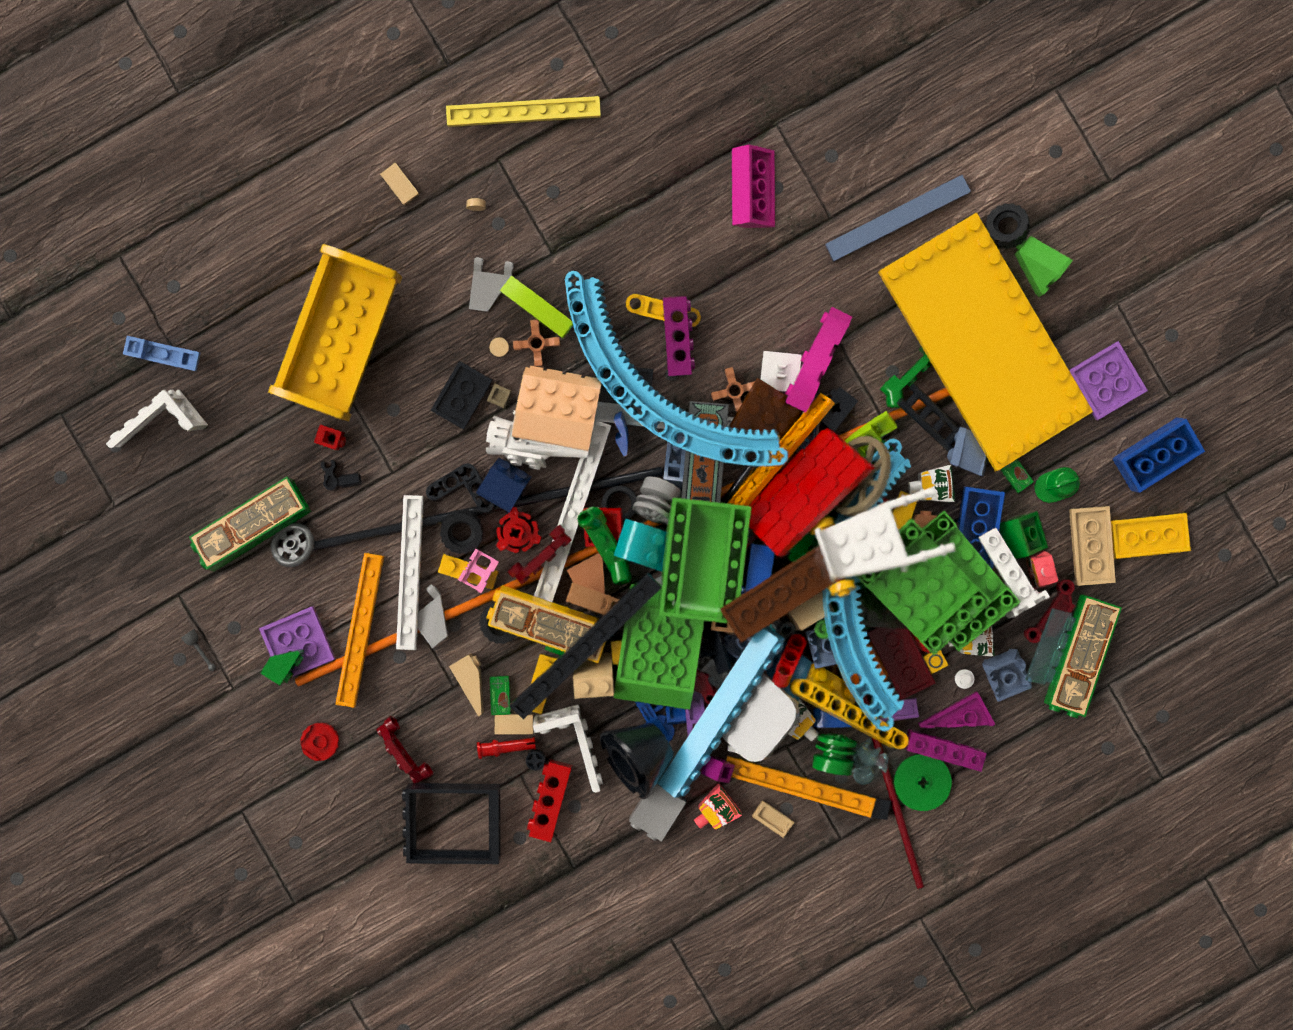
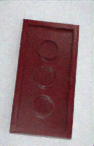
[867,617,936,700]

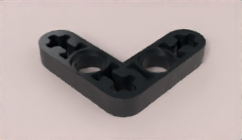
[426,463,496,514]

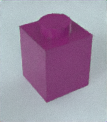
[701,756,735,783]

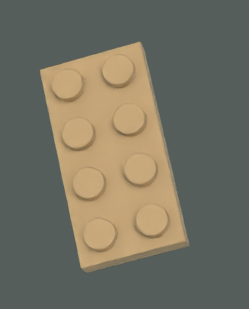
[1069,506,1116,586]

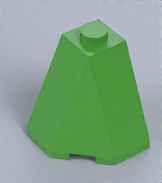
[1014,236,1073,297]

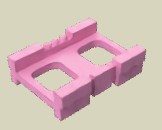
[458,549,499,593]

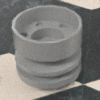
[633,477,682,525]

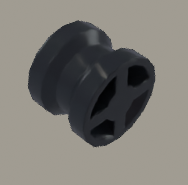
[526,749,546,771]

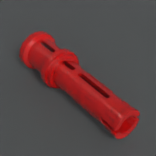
[477,737,536,759]

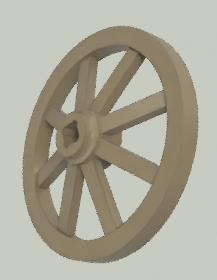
[833,436,891,516]

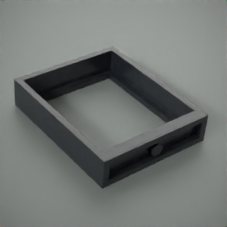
[402,783,501,864]

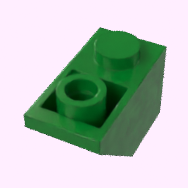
[260,649,304,686]

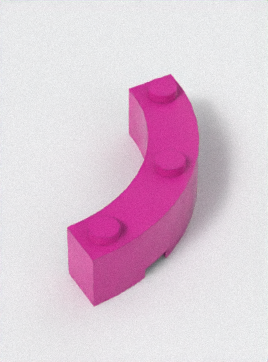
[785,307,852,412]

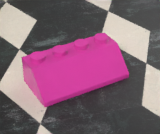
[732,144,775,228]

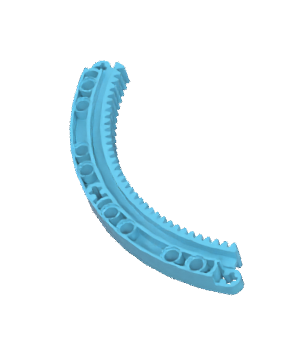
[565,271,789,467]
[822,439,911,731]

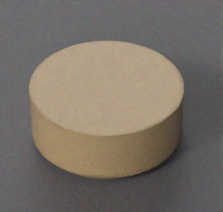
[466,198,486,211]
[490,338,509,357]

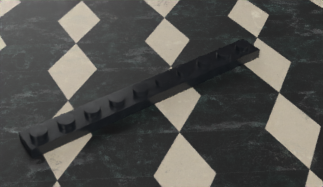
[510,573,662,720]

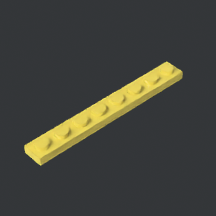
[446,96,601,127]

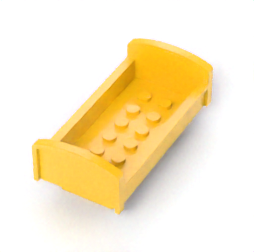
[268,244,402,421]

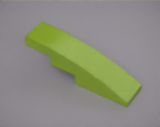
[500,276,573,338]
[844,411,897,457]

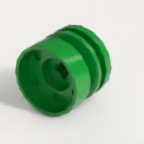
[812,733,857,775]

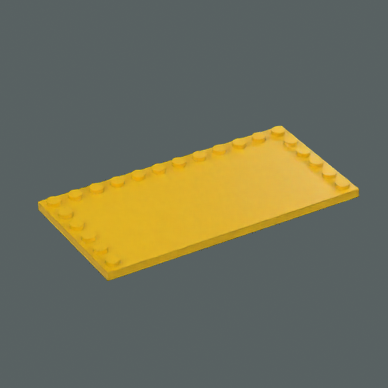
[878,212,1093,471]

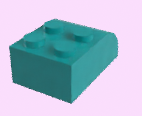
[613,519,667,572]

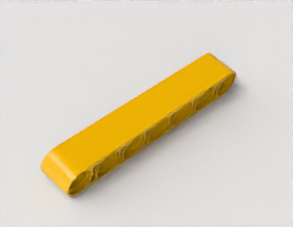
[790,678,908,749]

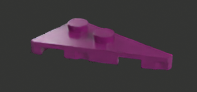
[918,691,996,728]

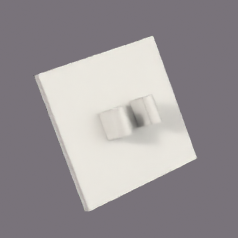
[761,351,802,392]

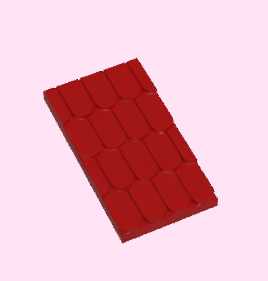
[749,428,876,557]

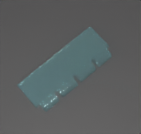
[1025,608,1076,685]

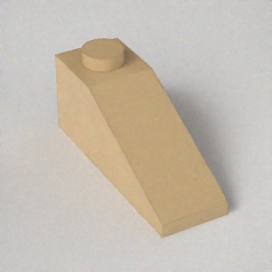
[449,653,484,716]

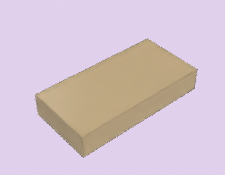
[380,163,419,206]
[495,714,533,734]
[752,800,794,838]

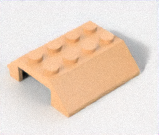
[512,365,601,451]

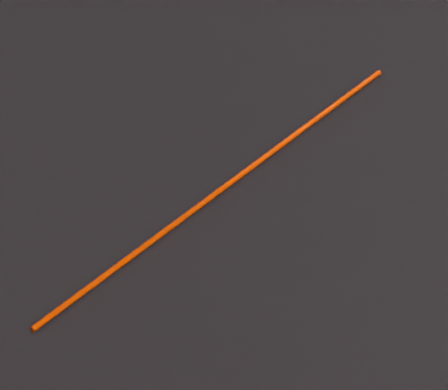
[295,388,951,687]

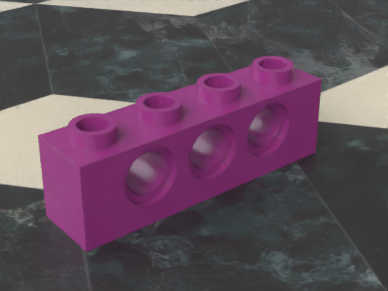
[663,296,695,376]
[905,729,987,772]

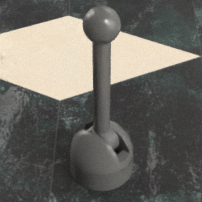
[181,629,216,671]

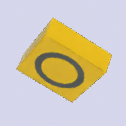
[922,650,948,674]

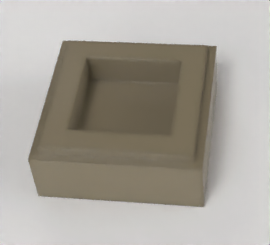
[487,383,512,409]

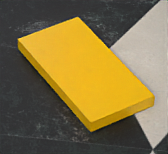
[1111,513,1191,559]

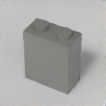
[629,783,686,842]

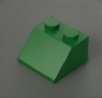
[1000,511,1048,559]

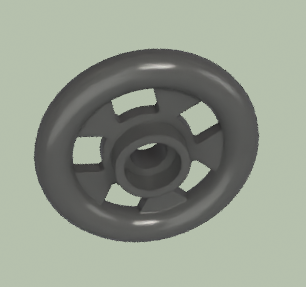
[271,522,314,567]

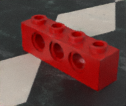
[527,759,572,842]

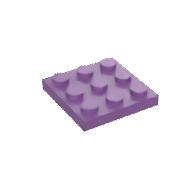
[1069,341,1148,420]
[259,606,336,676]

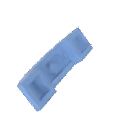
[123,336,201,371]

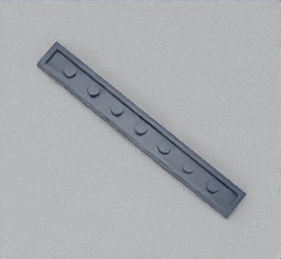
[825,175,971,262]

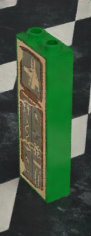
[189,476,312,572]
[1044,594,1122,719]

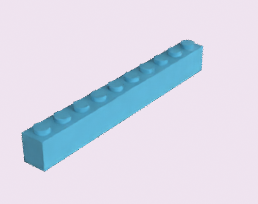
[658,626,785,798]

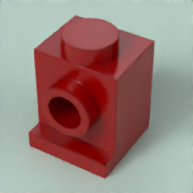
[314,425,346,451]

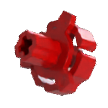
[496,507,542,553]

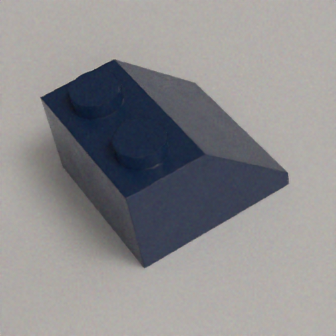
[476,458,532,513]

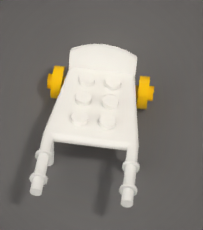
[810,487,955,598]

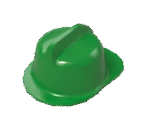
[1034,467,1080,503]

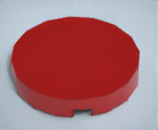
[300,723,339,761]

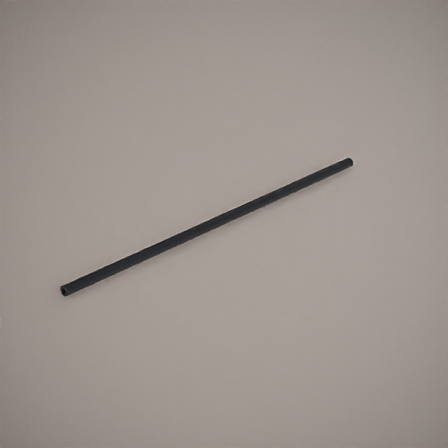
[313,467,663,551]

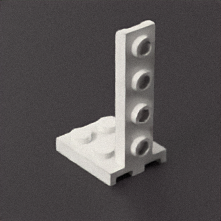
[106,390,208,448]
[979,528,1050,619]
[533,704,603,792]

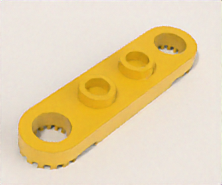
[626,294,701,327]

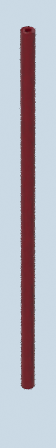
[863,694,924,889]

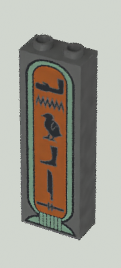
[682,401,729,503]

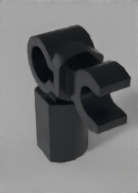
[321,460,362,491]

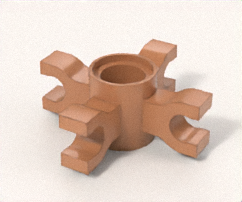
[513,320,560,367]
[711,367,755,413]

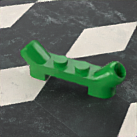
[880,346,931,408]
[577,507,632,585]

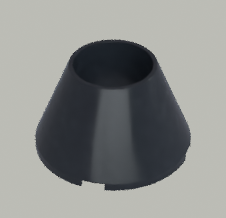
[600,723,673,799]

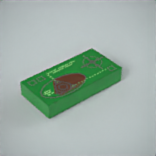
[1000,459,1034,493]
[490,675,511,715]

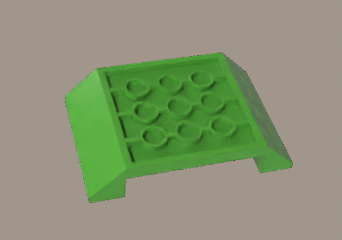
[922,511,1020,651]
[856,518,992,655]
[614,583,704,710]

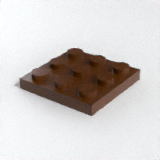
[729,378,803,441]

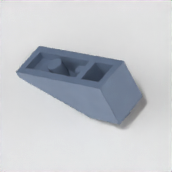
[663,433,686,490]

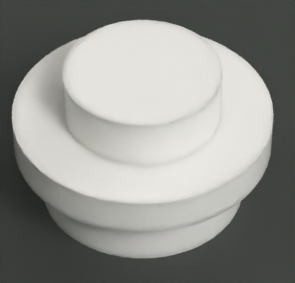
[955,669,974,689]

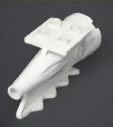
[486,410,590,470]

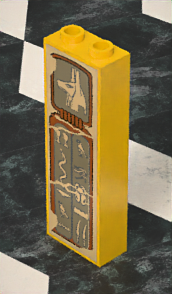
[486,585,606,663]

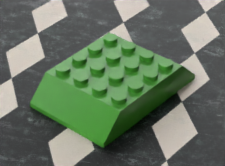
[659,497,751,623]

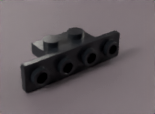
[698,621,731,674]

